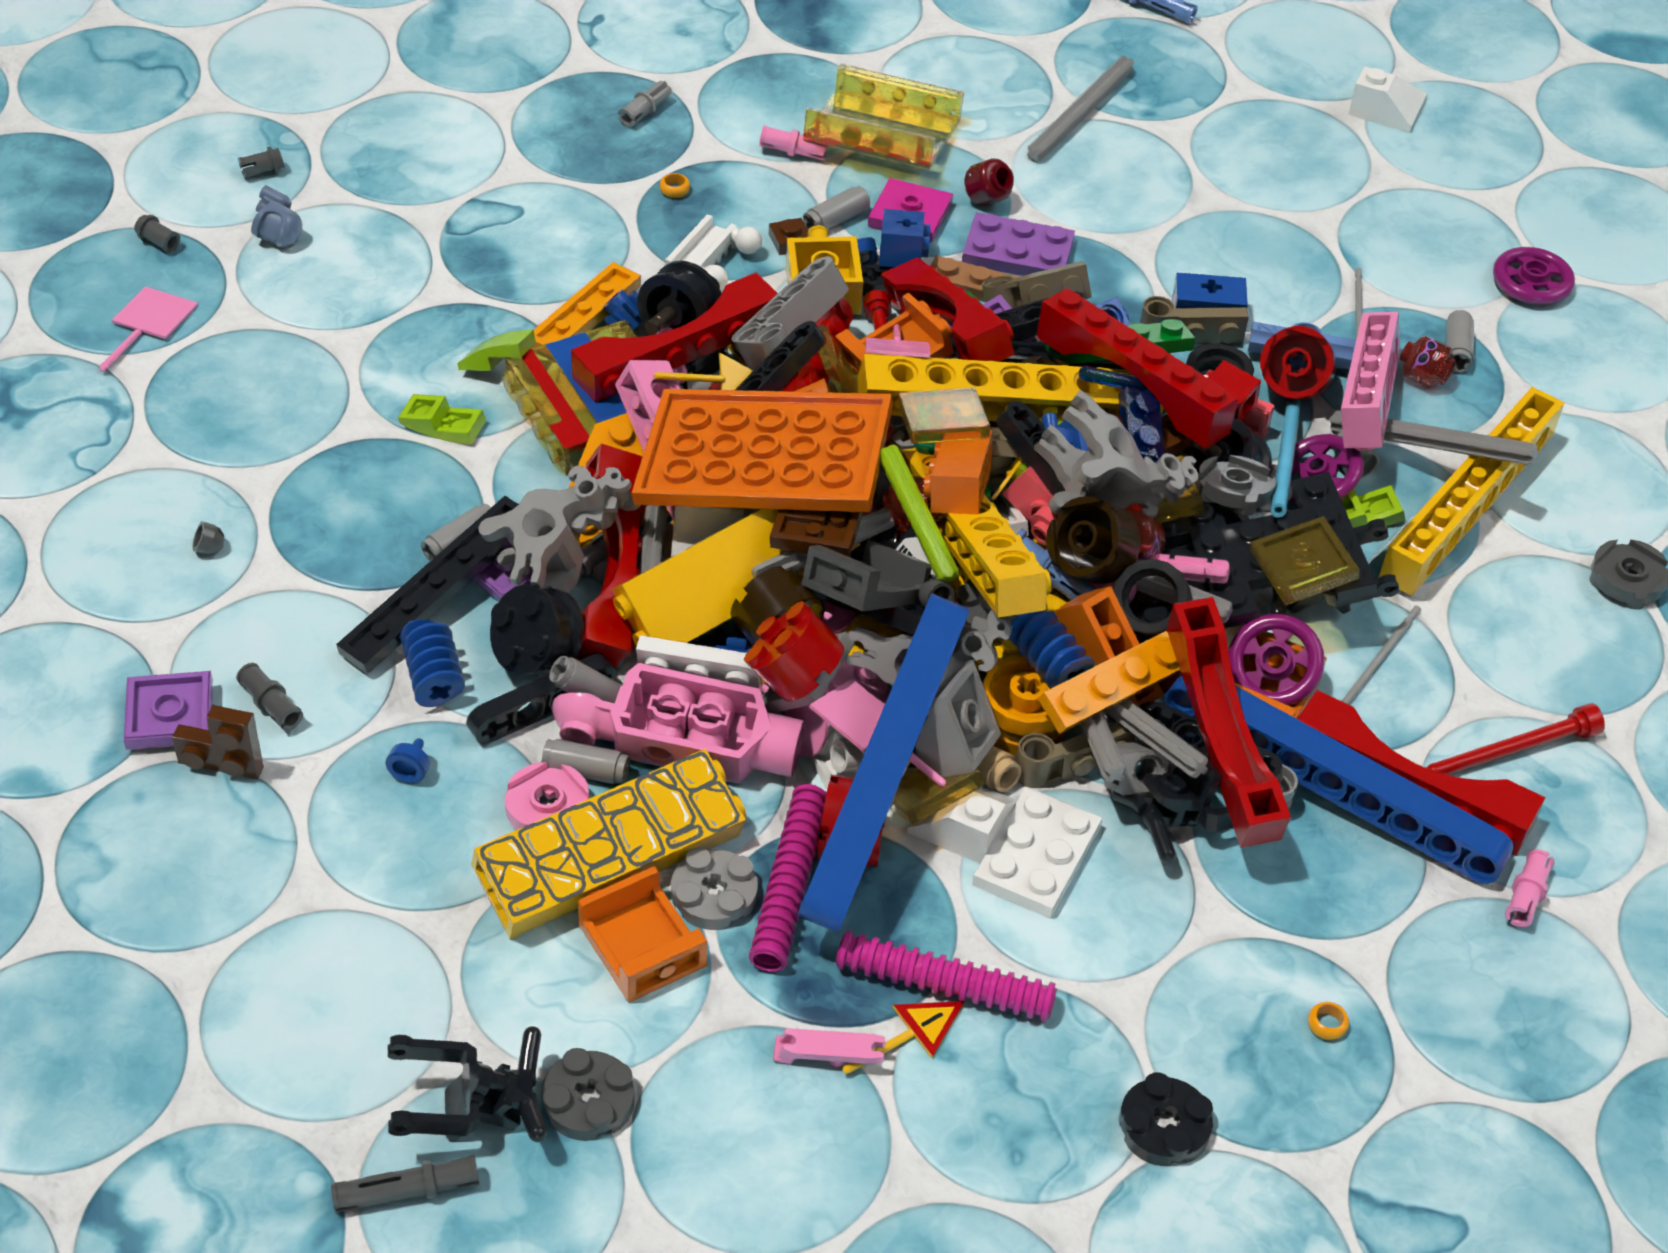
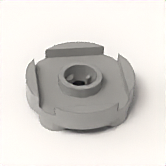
[671,847,758,930]

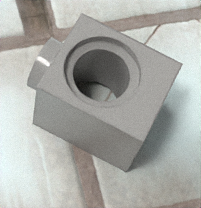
[1104,741,1171,795]

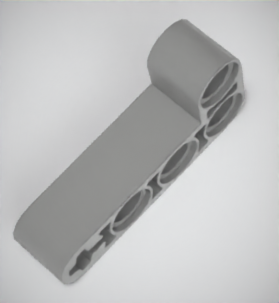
[732,256,849,371]

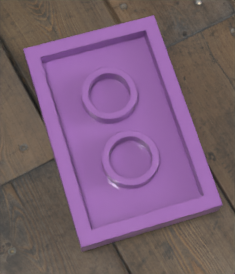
[962,212,1075,276]

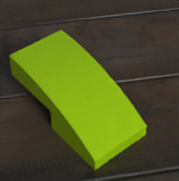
[457,330,536,371]
[398,394,487,445]
[1341,485,1405,528]

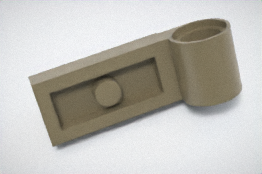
[982,261,1092,308]
[1140,296,1249,344]
[1016,722,1135,788]

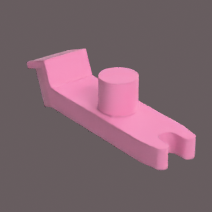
[773,1028,886,1067]

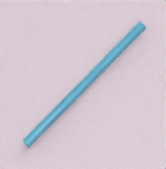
[1271,399,1301,518]

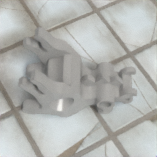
[1033,390,1198,520]
[478,466,640,594]
[846,610,1012,697]

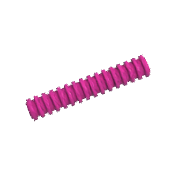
[749,784,827,972]
[836,930,1057,1022]

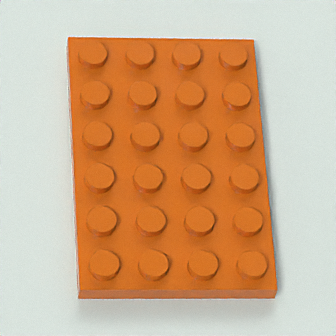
[632,389,893,512]

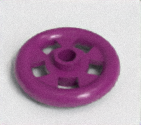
[1493,247,1575,305]
[1288,434,1364,506]
[1228,614,1325,706]

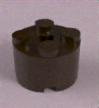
[1046,496,1141,584]
[730,566,825,646]

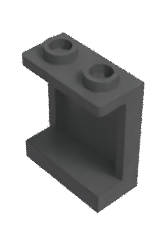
[802,541,932,611]

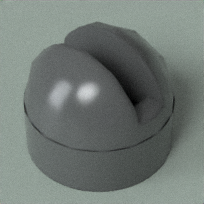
[192,521,225,555]
[918,579,955,608]

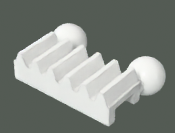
[665,214,762,291]

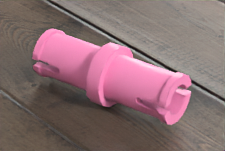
[759,125,828,161]
[1505,849,1554,928]

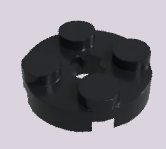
[1119,1072,1213,1166]

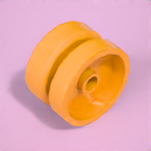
[983,655,1067,757]

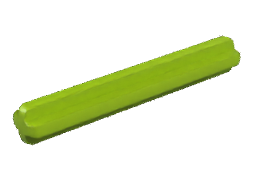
[880,445,959,583]

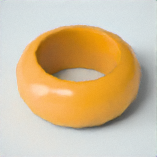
[659,173,690,198]
[1308,1001,1349,1041]

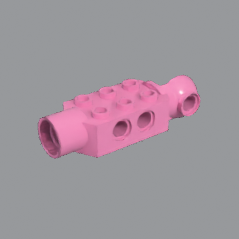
[552,663,805,784]

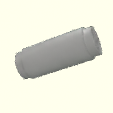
[803,186,870,230]
[1444,310,1474,373]
[421,503,491,561]
[549,656,623,703]
[541,739,630,784]

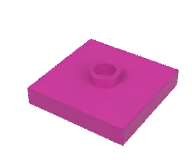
[868,178,953,242]

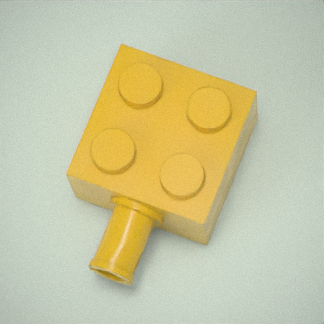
[786,225,863,314]

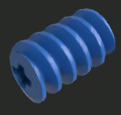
[1009,604,1095,689]
[400,619,465,707]

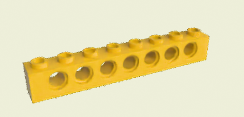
[857,354,1164,430]
[1379,386,1565,596]
[901,448,1051,618]

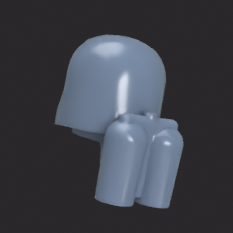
[251,185,303,247]

